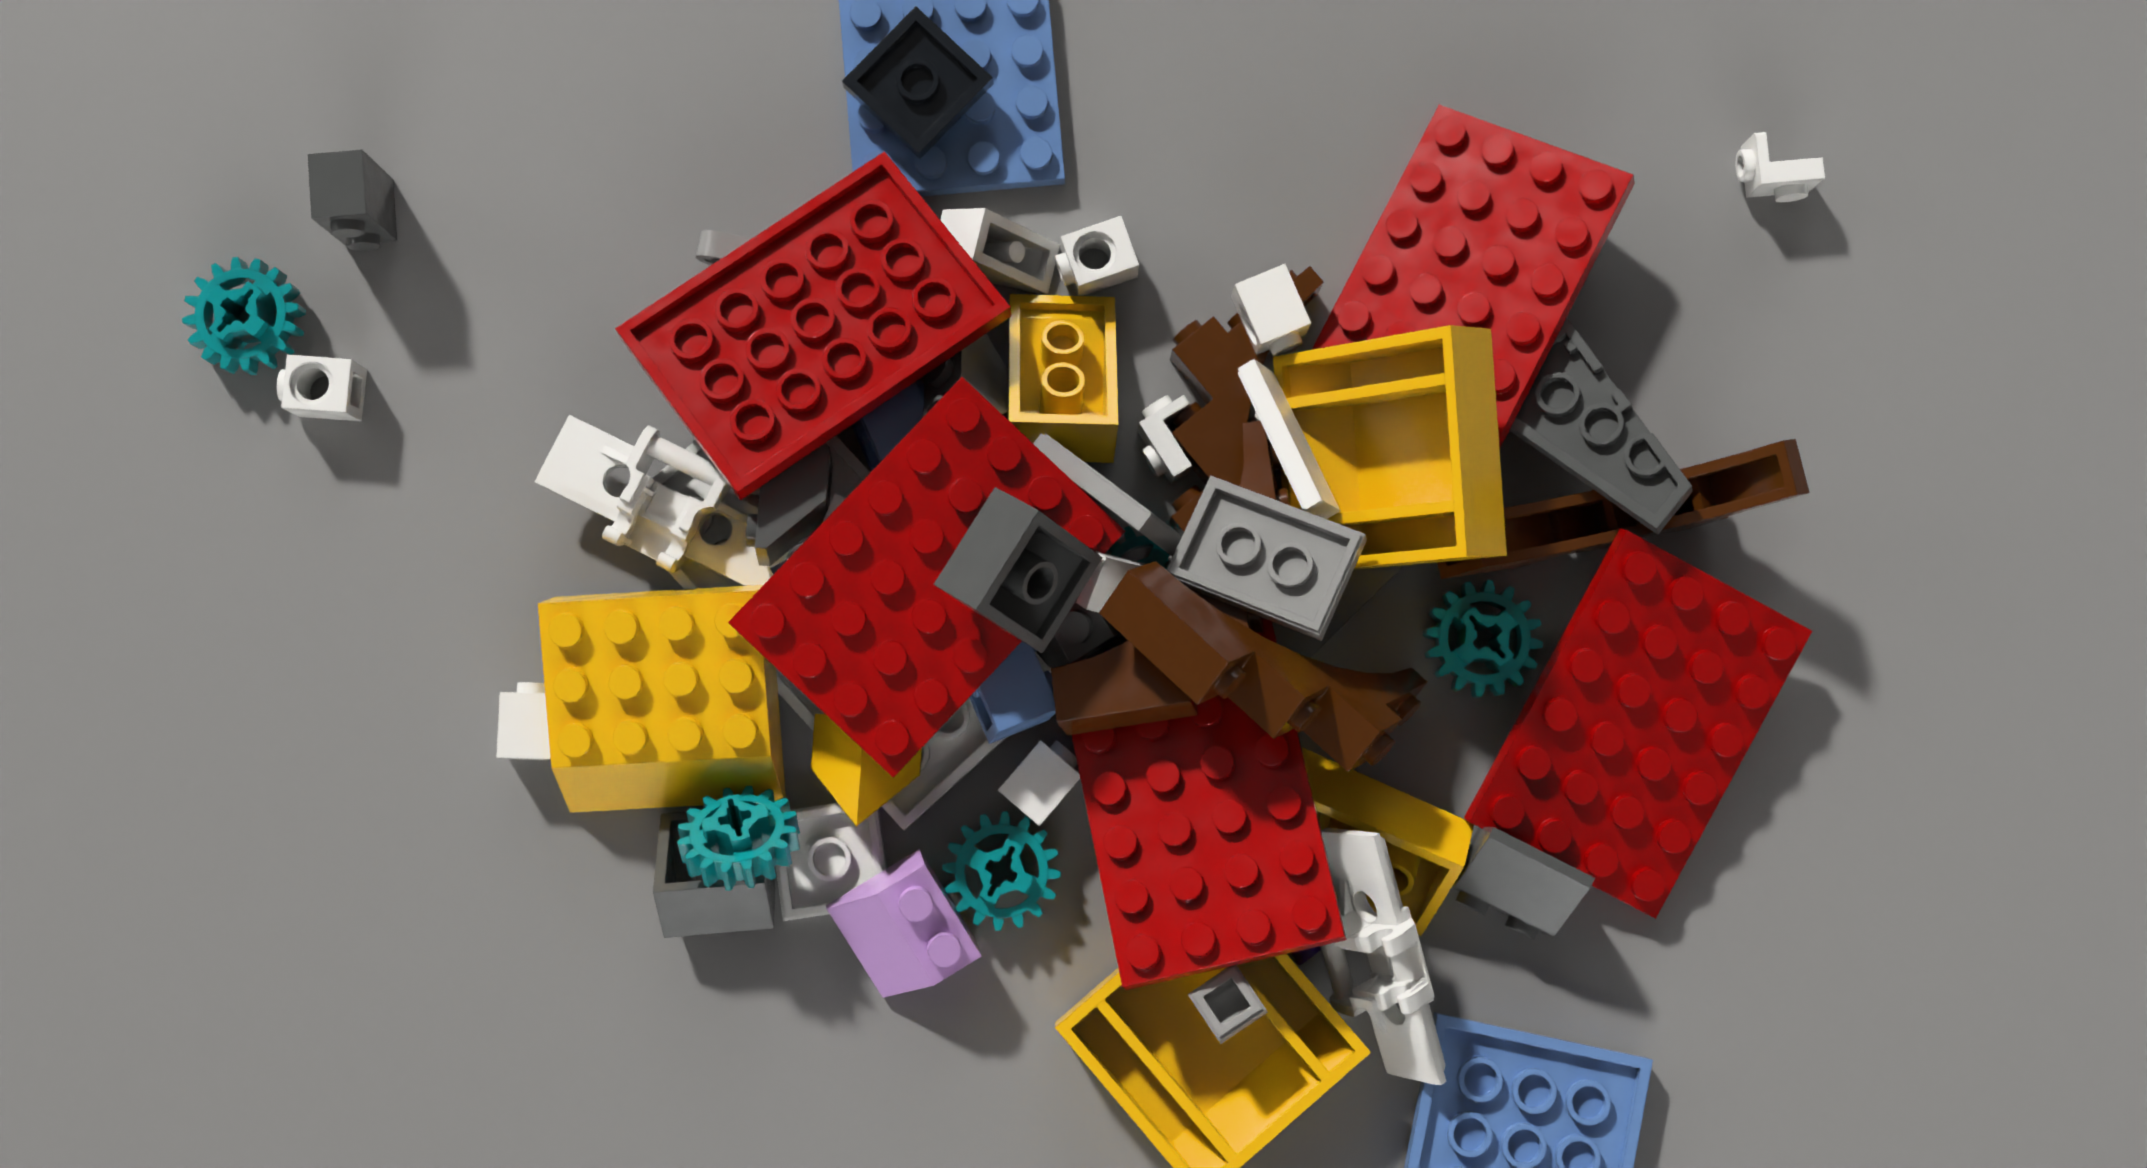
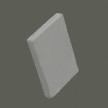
[1033,433,1182,557]
[1167,475,1367,641]

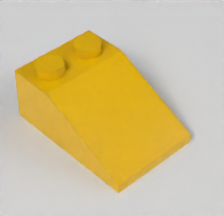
[1007,294,1118,463]

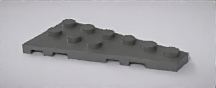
[1509,318,1693,535]

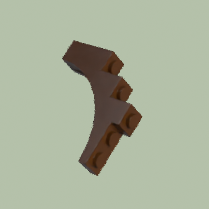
[1169,266,1324,536]
[1051,420,1291,735]
[1437,439,1810,579]
[1099,561,1428,772]

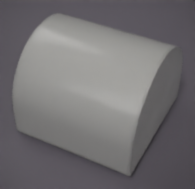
[1188,965,1268,1044]

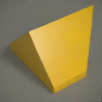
[811,714,922,827]

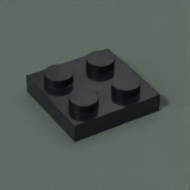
[842,6,994,159]

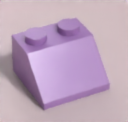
[826,849,982,998]

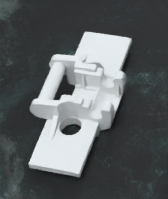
[535,415,792,586]
[1321,827,1447,1085]

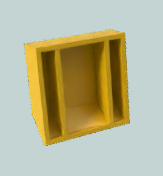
[1273,325,1507,569]
[538,585,786,813]
[1055,954,1371,1168]

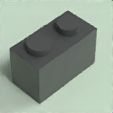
[307,149,397,251]

